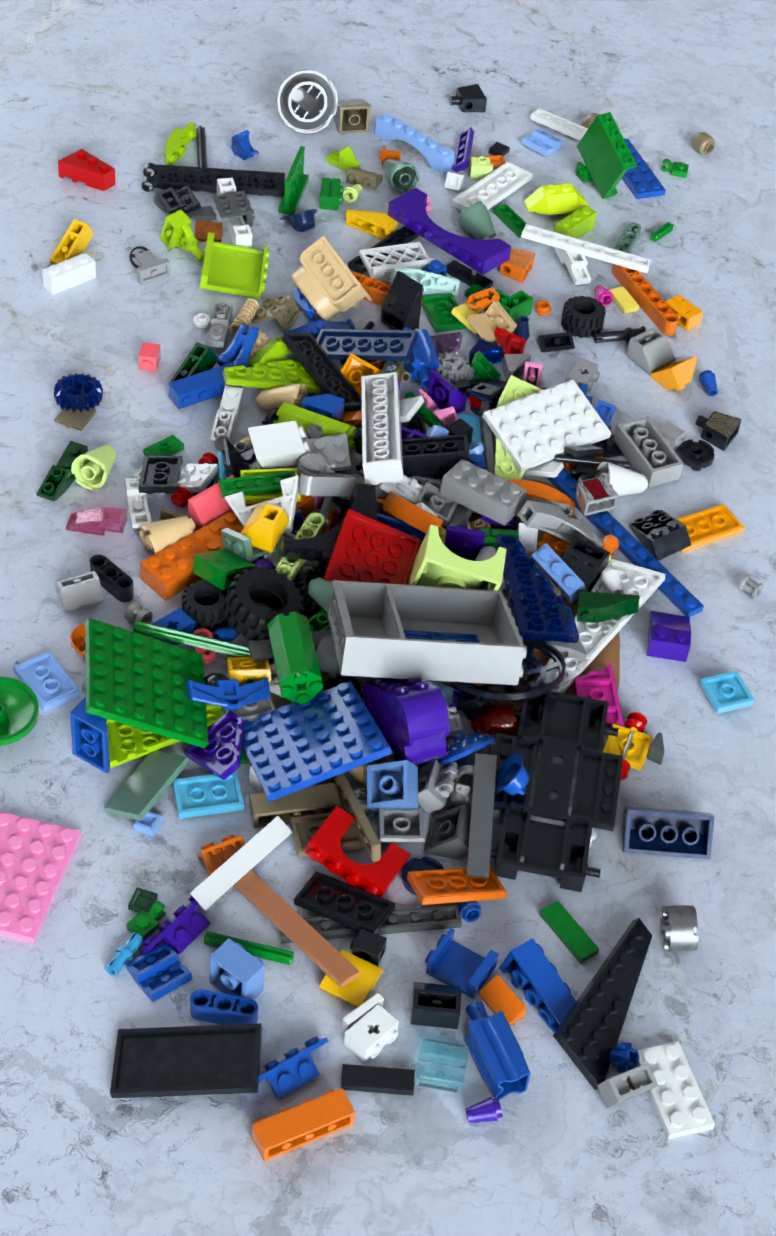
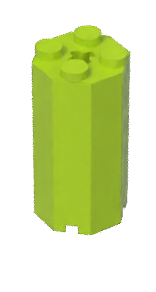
[273,402,357,451]

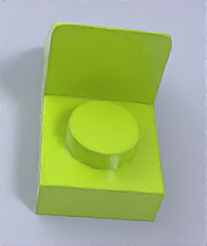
[326,146,360,172]

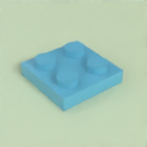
[699,671,755,714]

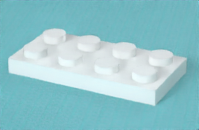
[637,1041,715,1139]

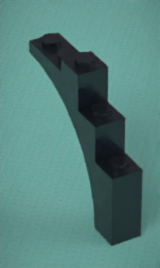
[279,483,378,569]

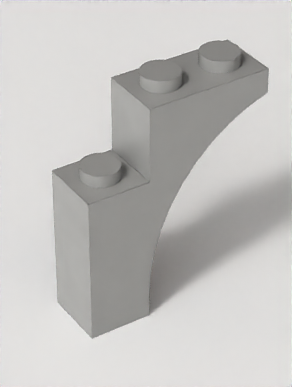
[517,500,604,548]

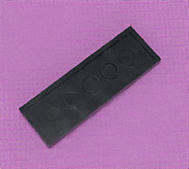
[282,333,362,411]

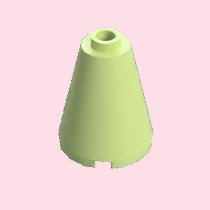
[71,445,116,490]

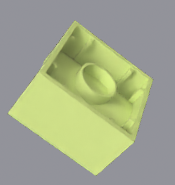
[406,524,507,591]

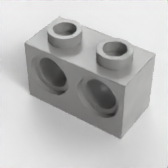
[597,1063,659,1108]

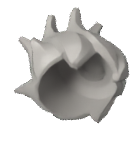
[297,452,335,476]

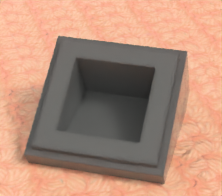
[647,732,664,765]

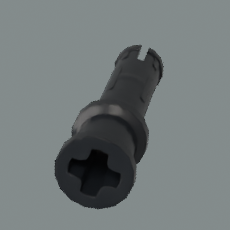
[594,326,646,343]

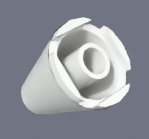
[595,461,648,497]

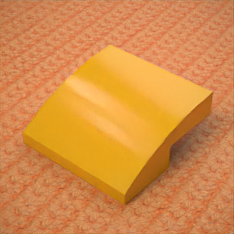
[319,949,384,1007]

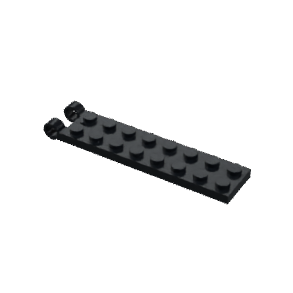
[142,163,285,197]

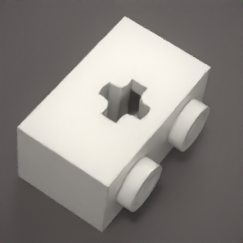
[344,1004,399,1063]

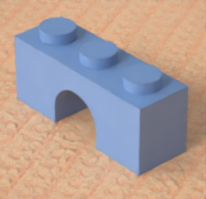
[531,543,586,604]

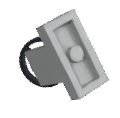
[129,246,170,285]

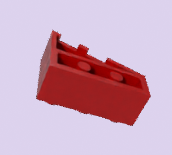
[58,149,116,191]

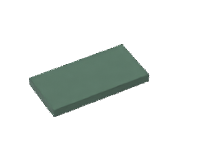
[104,750,189,821]

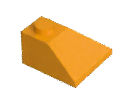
[341,353,382,397]
[650,356,697,391]

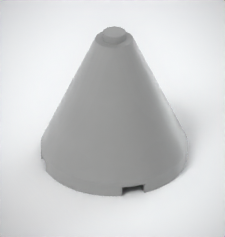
[276,70,338,133]

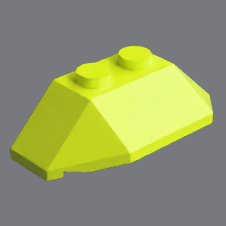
[524,183,588,215]

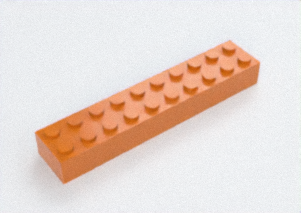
[140,494,314,601]

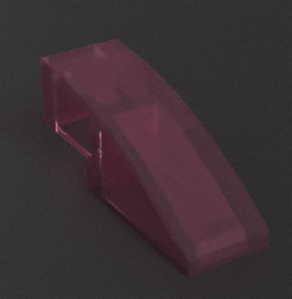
[66,507,127,536]

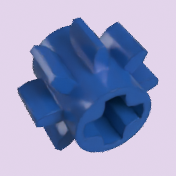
[610,1043,640,1073]

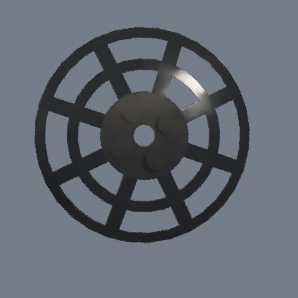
[449,633,566,700]

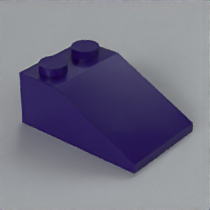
[647,611,691,662]

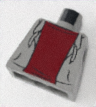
[575,475,618,516]

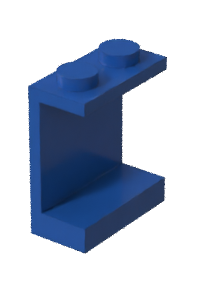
[425,928,499,999]

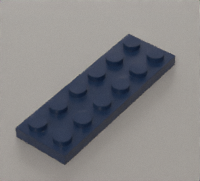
[316,329,418,361]

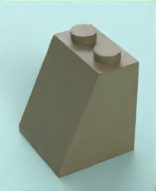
[333,99,371,134]

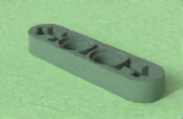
[614,223,641,254]

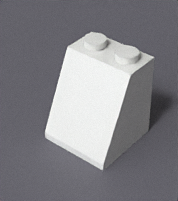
[248,421,311,469]

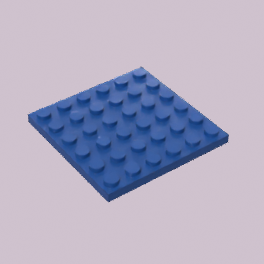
[242,681,392,802]

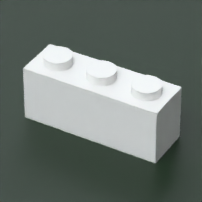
[42,253,96,295]

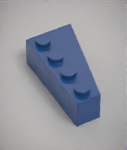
[499,938,576,1033]

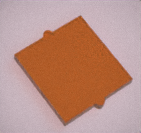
[195,221,223,242]

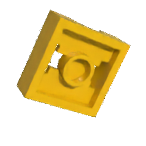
[227,657,271,684]

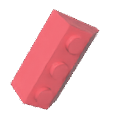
[188,475,236,531]

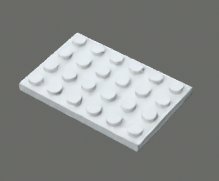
[482,380,612,472]

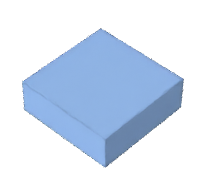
[133,811,163,837]

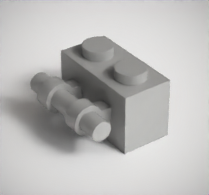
[55,571,104,611]
[418,760,458,814]

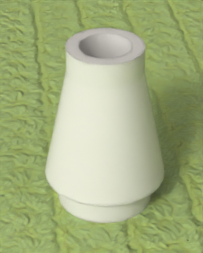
[601,567,623,594]

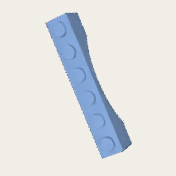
[375,113,455,174]

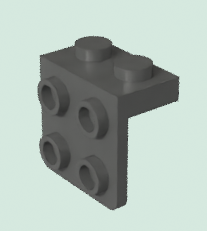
[213,191,255,227]

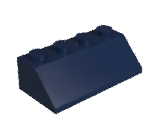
[622,806,714,859]

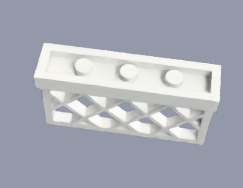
[359,242,434,282]

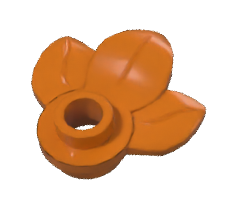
[537,532,570,559]

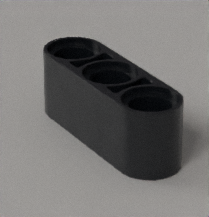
[90,554,134,602]

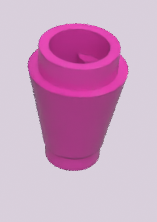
[594,285,613,306]

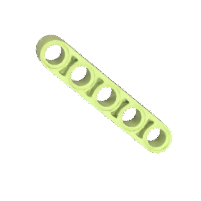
[275,513,325,581]

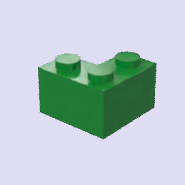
[484,289,534,323]

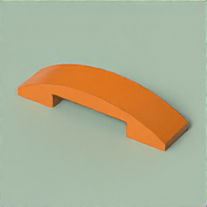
[507,479,576,518]
[382,491,443,533]

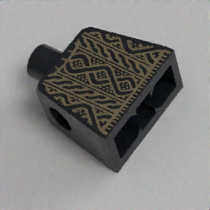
[695,412,742,451]

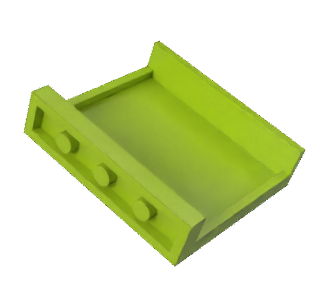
[200,232,270,299]

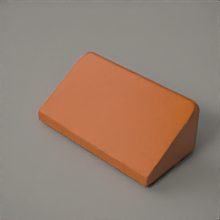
[478,975,526,1025]

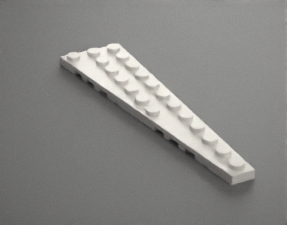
[536,559,665,693]

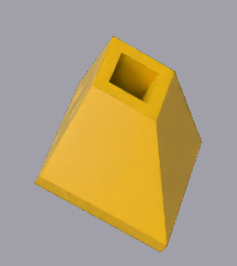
[240,503,290,553]

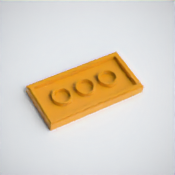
[677,504,745,553]

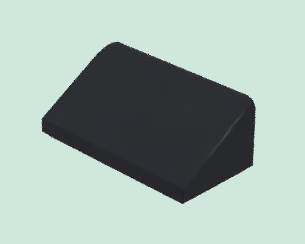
[536,332,575,352]

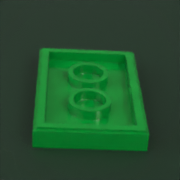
[422,293,467,333]

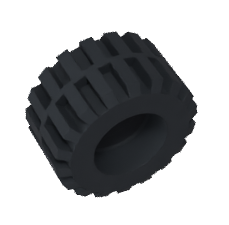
[561,296,606,338]
[182,580,228,632]

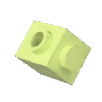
[470,156,493,179]

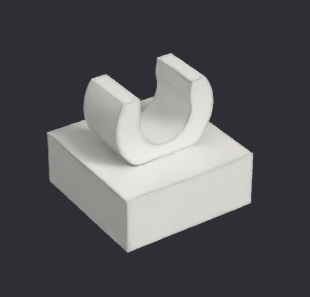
[444,172,464,191]

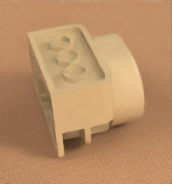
[291,236,372,322]

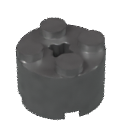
[660,905,698,952]

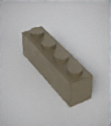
[249,783,341,828]

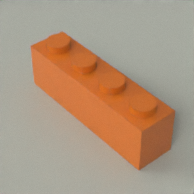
[251,1088,355,1161]

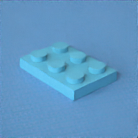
[172,771,244,819]

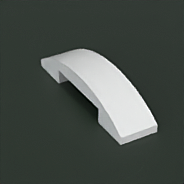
[125,477,151,528]

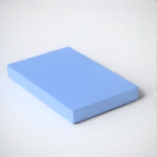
[13,651,81,712]

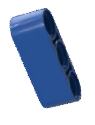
[190,989,258,1025]

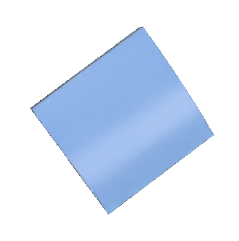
[521,128,565,156]

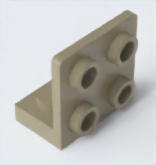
[252,295,301,332]

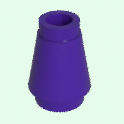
[465,1097,503,1123]

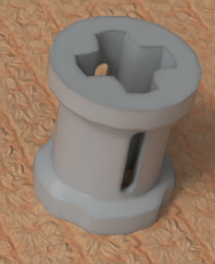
[738,575,764,599]

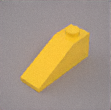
[346,209,398,240]
[50,219,94,264]

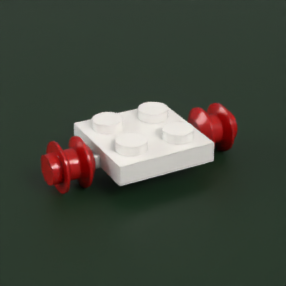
[171,452,219,508]

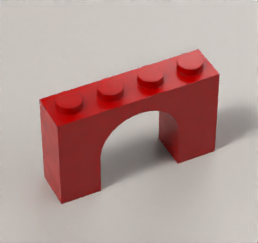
[304,806,411,898]

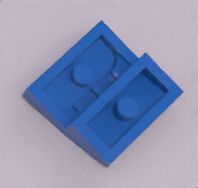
[125,942,192,1002]

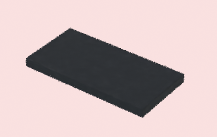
[110,1023,263,1098]

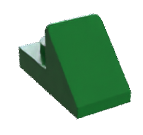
[471,351,501,380]

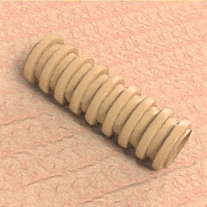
[229,298,260,335]

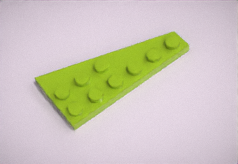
[223,359,324,394]
[106,704,229,768]

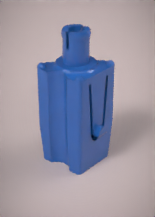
[403,327,440,389]
[465,1001,531,1100]

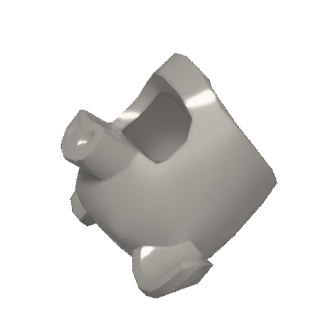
[444,765,494,810]

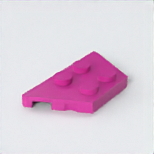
[573,664,624,726]

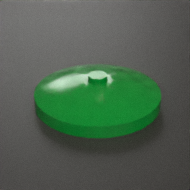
[0,677,39,746]

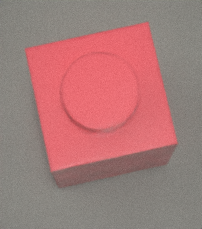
[139,342,161,372]

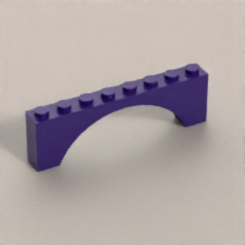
[388,188,511,275]

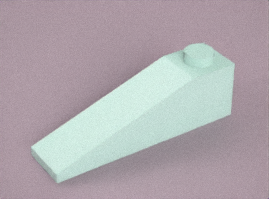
[389,268,460,296]

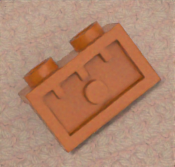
[197,835,245,876]

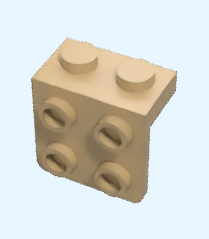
[467,301,517,342]

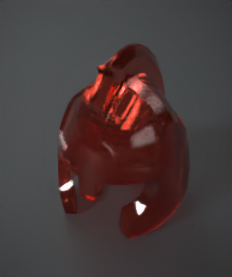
[471,704,519,737]

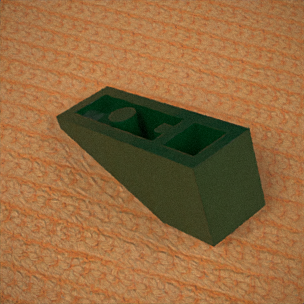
[169,342,217,383]
[577,591,639,623]

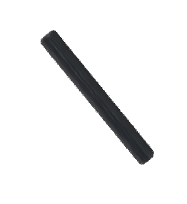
[196,125,207,168]

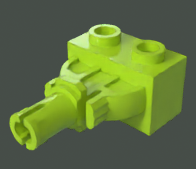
[160,210,205,262]

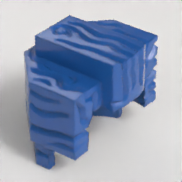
[231,130,259,160]

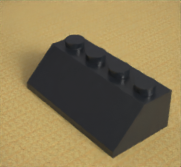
[402,434,470,477]

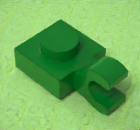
[661,158,689,178]
[126,901,166,940]

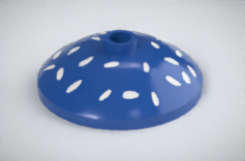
[437,732,495,766]

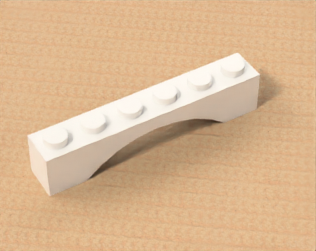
[217,178,252,248]

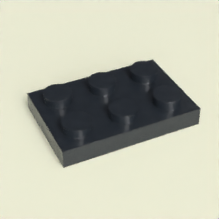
[138,456,183,494]

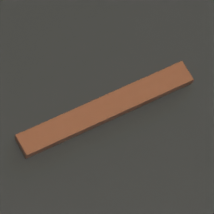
[233,870,359,988]

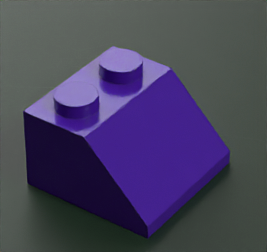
[427,369,467,414]

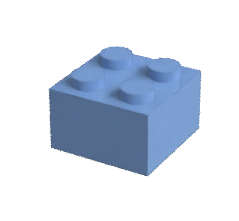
[367,760,418,814]
[209,938,265,999]

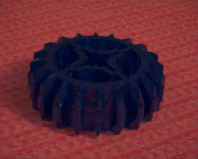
[54,373,103,413]

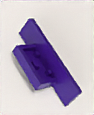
[139,895,211,955]

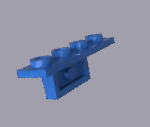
[259,1036,329,1099]

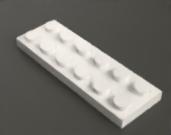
[451,162,533,210]

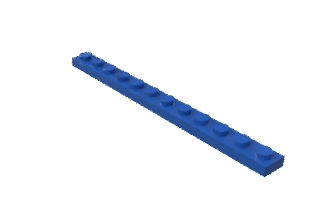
[547,468,704,617]

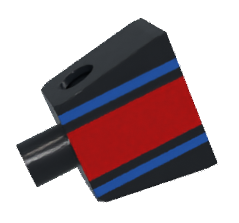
[465,383,503,416]

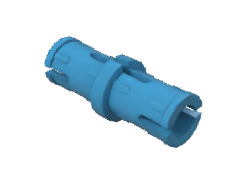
[105,932,144,976]

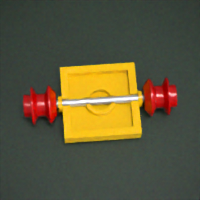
[603,712,653,780]

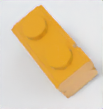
[666,294,703,331]

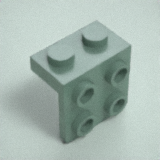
[221,528,277,562]

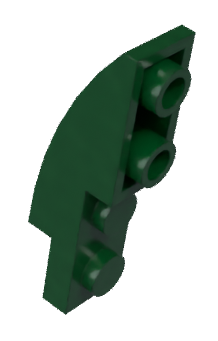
[36,441,88,501]

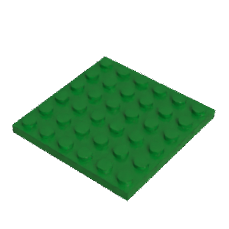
[85,618,209,748]

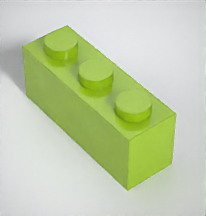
[554,205,597,239]

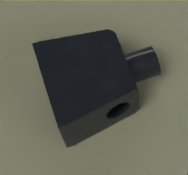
[449,84,487,112]

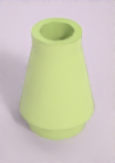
[343,184,362,202]

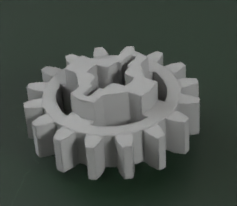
[435,351,470,382]

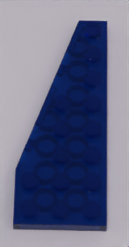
[496,534,579,643]

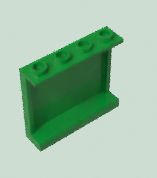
[577,112,637,199]

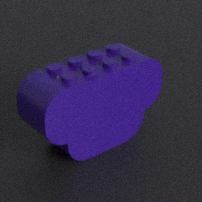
[363,677,450,765]

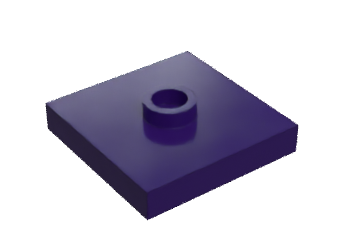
[445,525,486,558]

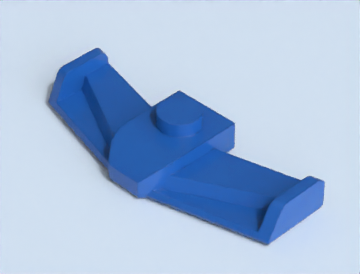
[284,318,355,339]
[186,678,271,710]

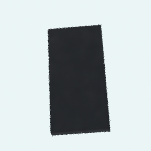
[294,871,396,934]

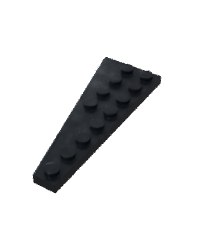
[553,918,653,1090]

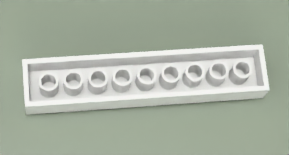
[361,372,404,485]

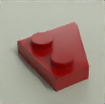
[494,327,527,359]

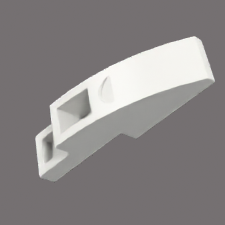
[554,247,591,285]
[210,385,243,442]

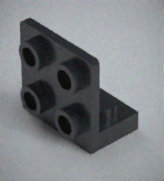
[222,438,263,477]

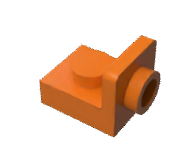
[378,145,401,167]

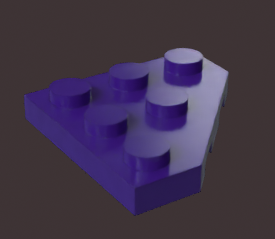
[183,710,245,780]

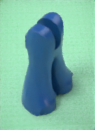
[215,323,259,367]

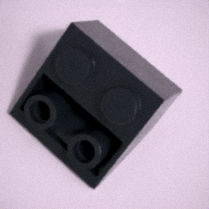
[410,982,461,1029]

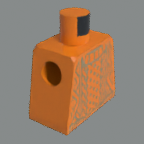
[500,248,535,283]

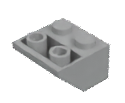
[627,327,675,373]

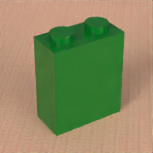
[192,549,255,590]

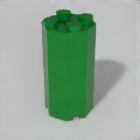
[267,612,323,704]

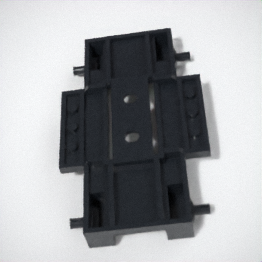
[490,687,623,892]

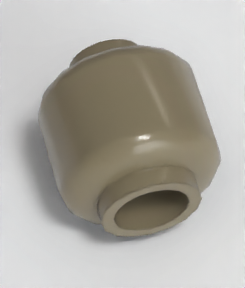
[692,132,715,155]

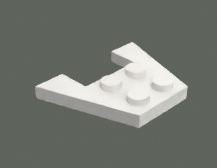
[224,476,300,535]

